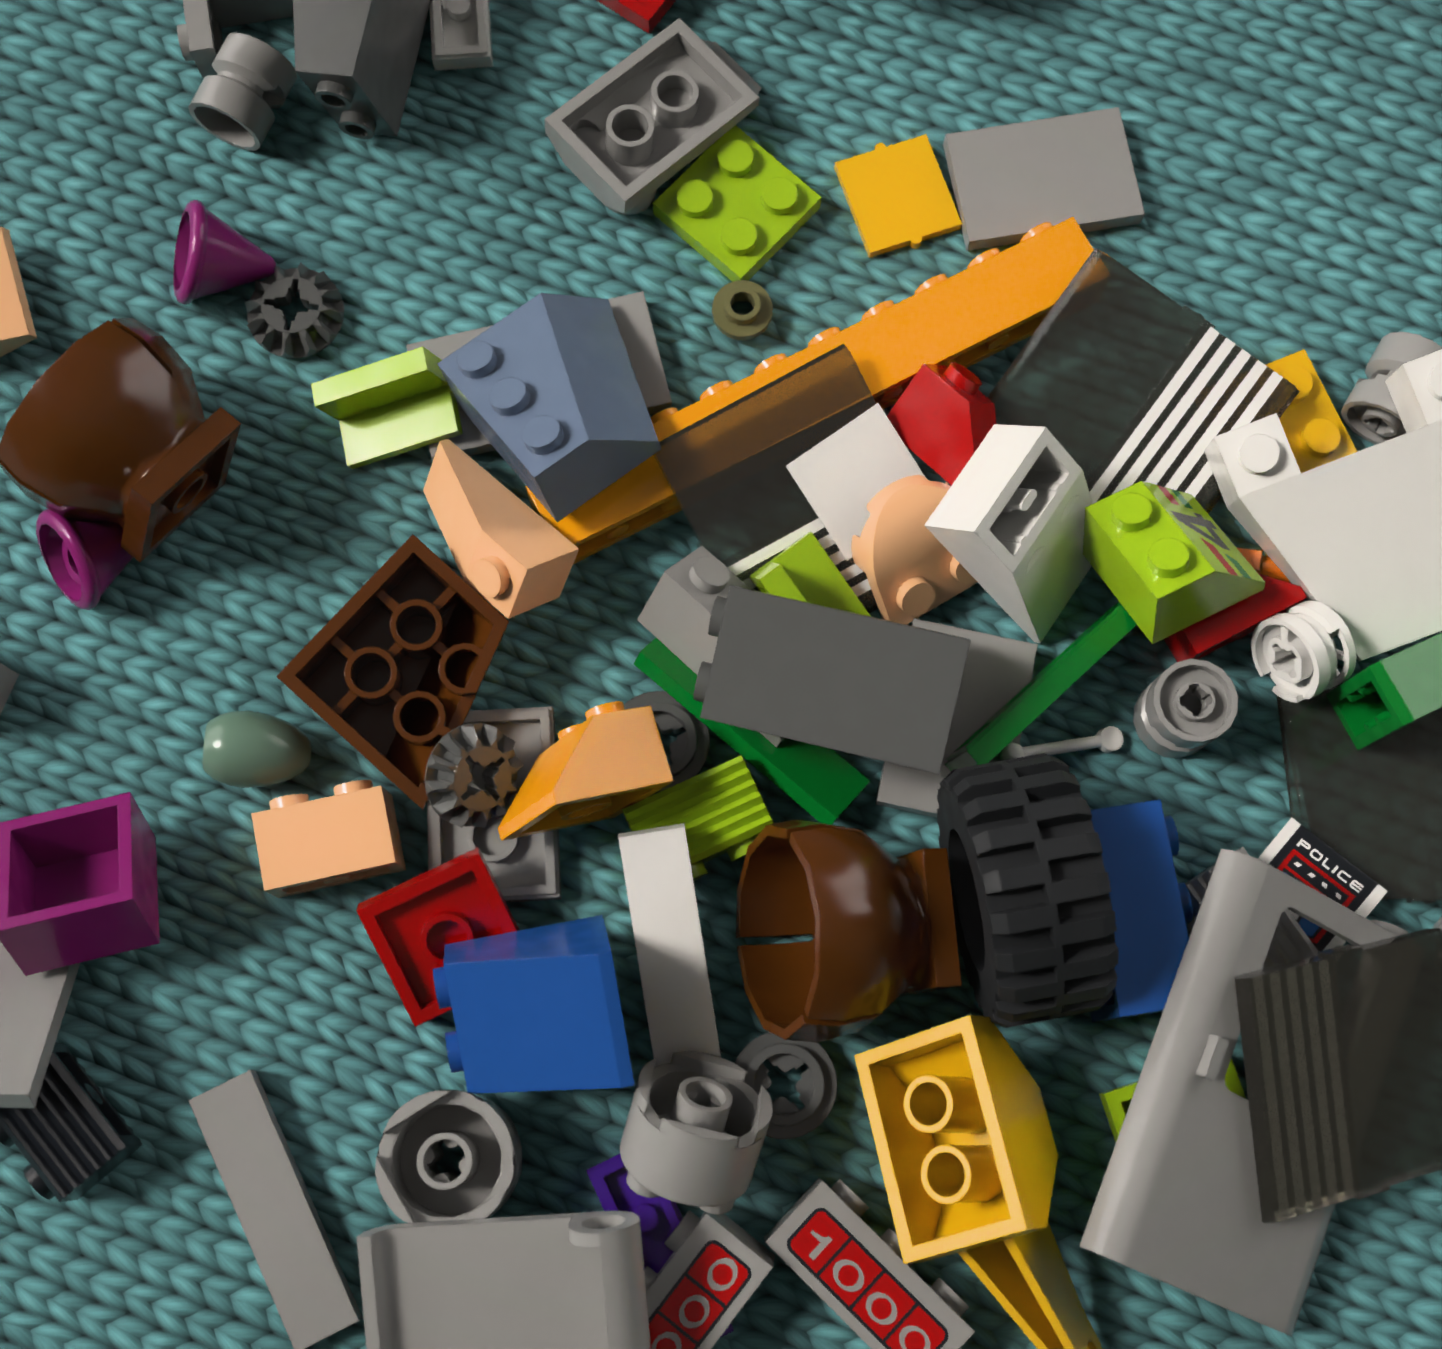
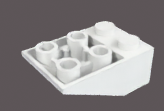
[924,424,1093,643]

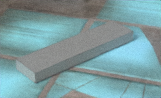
[188,1070,363,1349]

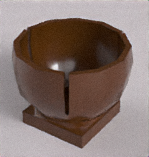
[0,318,241,563]
[736,819,962,1043]

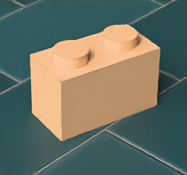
[251,780,406,898]

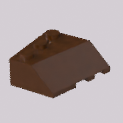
[276,534,509,810]

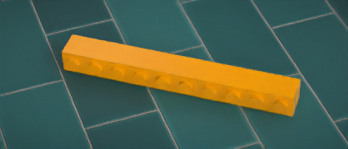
[525,217,1110,564]

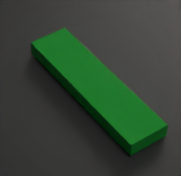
[945,602,1137,772]
[634,638,870,825]

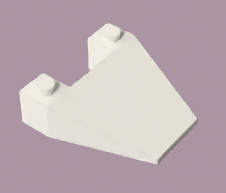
[1204,349,1442,661]

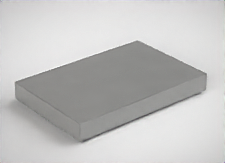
[943,107,1145,251]
[875,618,1038,818]
[427,706,562,903]
[0,941,80,1108]

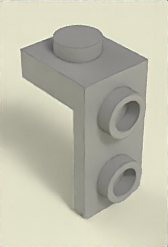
[177,0,294,79]

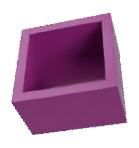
[0,792,160,976]

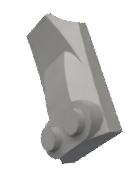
[544,18,762,215]

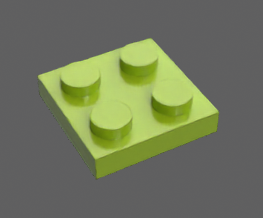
[653,125,822,282]

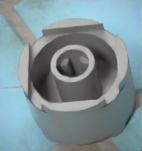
[620,1051,773,1215]
[375,1090,522,1223]

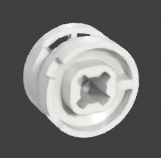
[1251,601,1356,703]

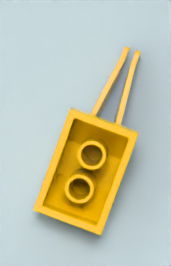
[854,1015,1102,1349]

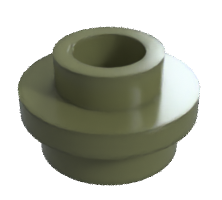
[712,280,773,341]

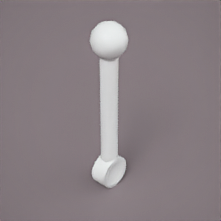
[1000,726,1124,761]

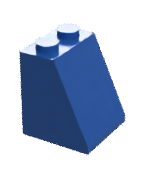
[433,915,635,1094]

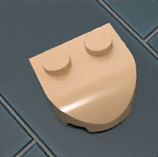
[851,475,978,625]

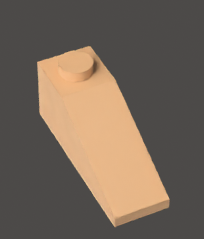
[423,439,579,619]

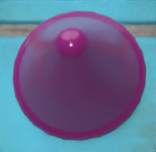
[173,200,276,305]
[36,509,133,610]

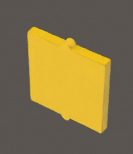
[834,134,962,258]

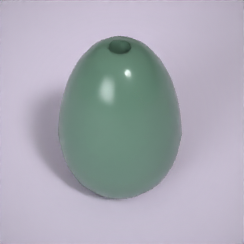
[203,711,312,788]

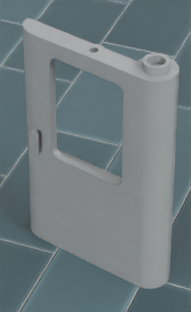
[1079,848,1419,1337]
[357,1211,651,1349]

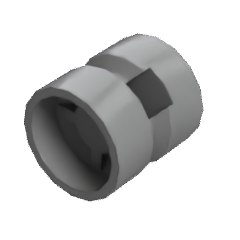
[188,32,297,151]
[1341,332,1442,444]
[1133,659,1238,759]

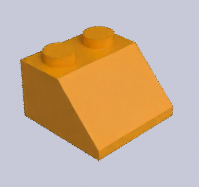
[498,701,674,841]

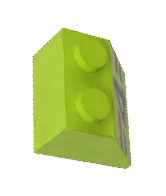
[1082,481,1265,644]

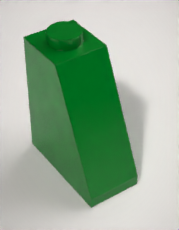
[1326,633,1442,751]

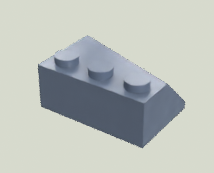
[437,293,662,522]

